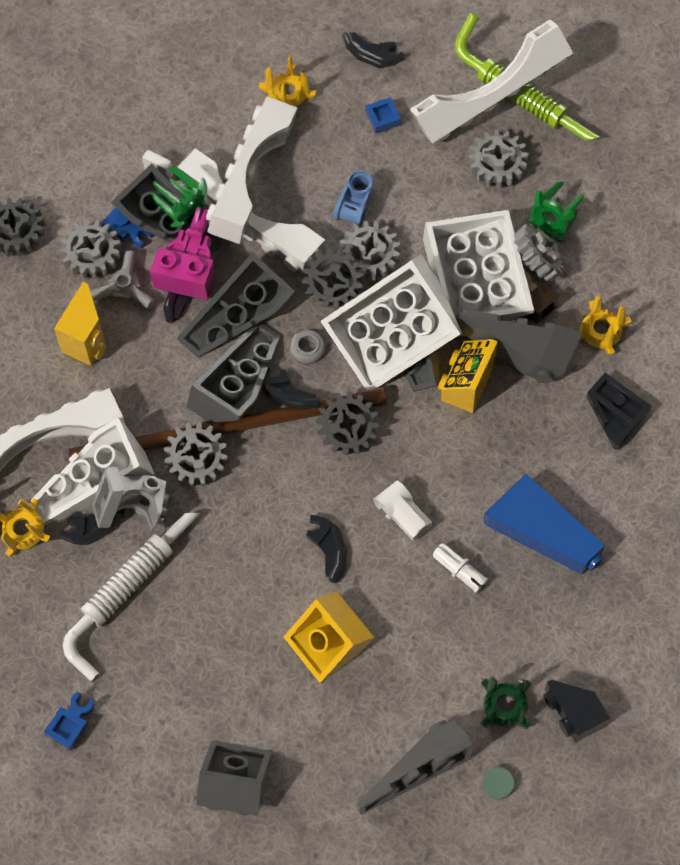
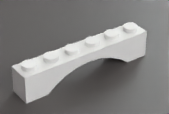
[410,20,573,144]
[206,96,298,244]
[174,148,326,275]
[0,388,125,472]

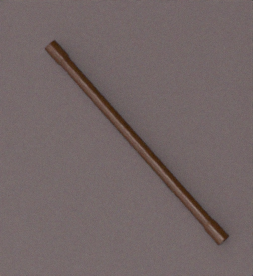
[69,387,387,457]

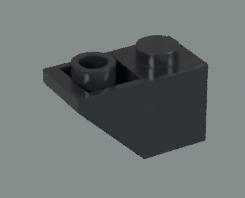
[543,679,610,743]

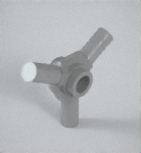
[90,251,155,309]

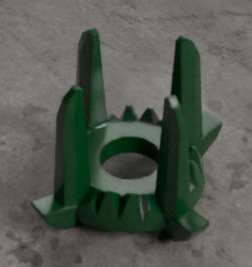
[481,677,532,729]

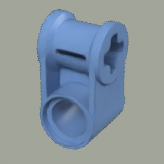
[333,171,373,228]

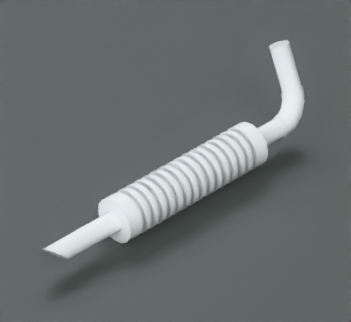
[63,513,200,682]

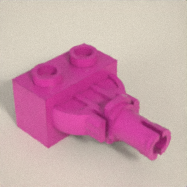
[150,208,216,301]

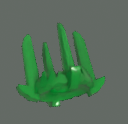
[152,166,207,227]
[528,181,584,242]

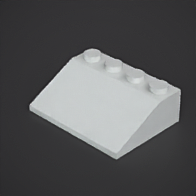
[423,210,534,337]
[321,254,462,390]

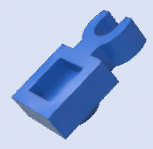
[101,207,153,249]
[44,691,95,751]

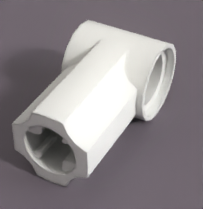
[373,480,432,541]

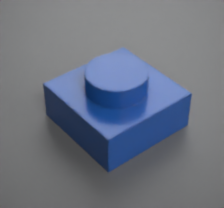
[365,97,401,133]

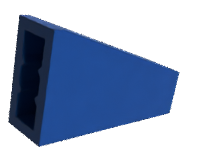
[483,474,605,574]

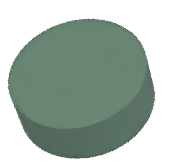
[482,767,514,800]

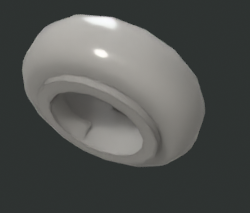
[290,330,325,364]

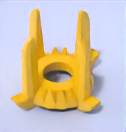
[258,56,316,107]
[579,295,632,355]
[0,498,51,557]

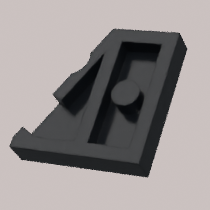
[586,372,652,451]

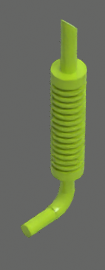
[455,12,600,141]

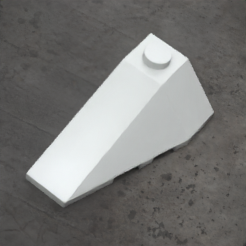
[31,417,155,526]

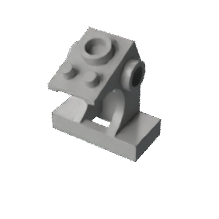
[92,467,169,532]

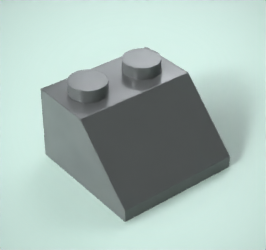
[196,741,272,816]

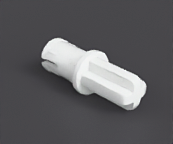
[433,543,488,594]

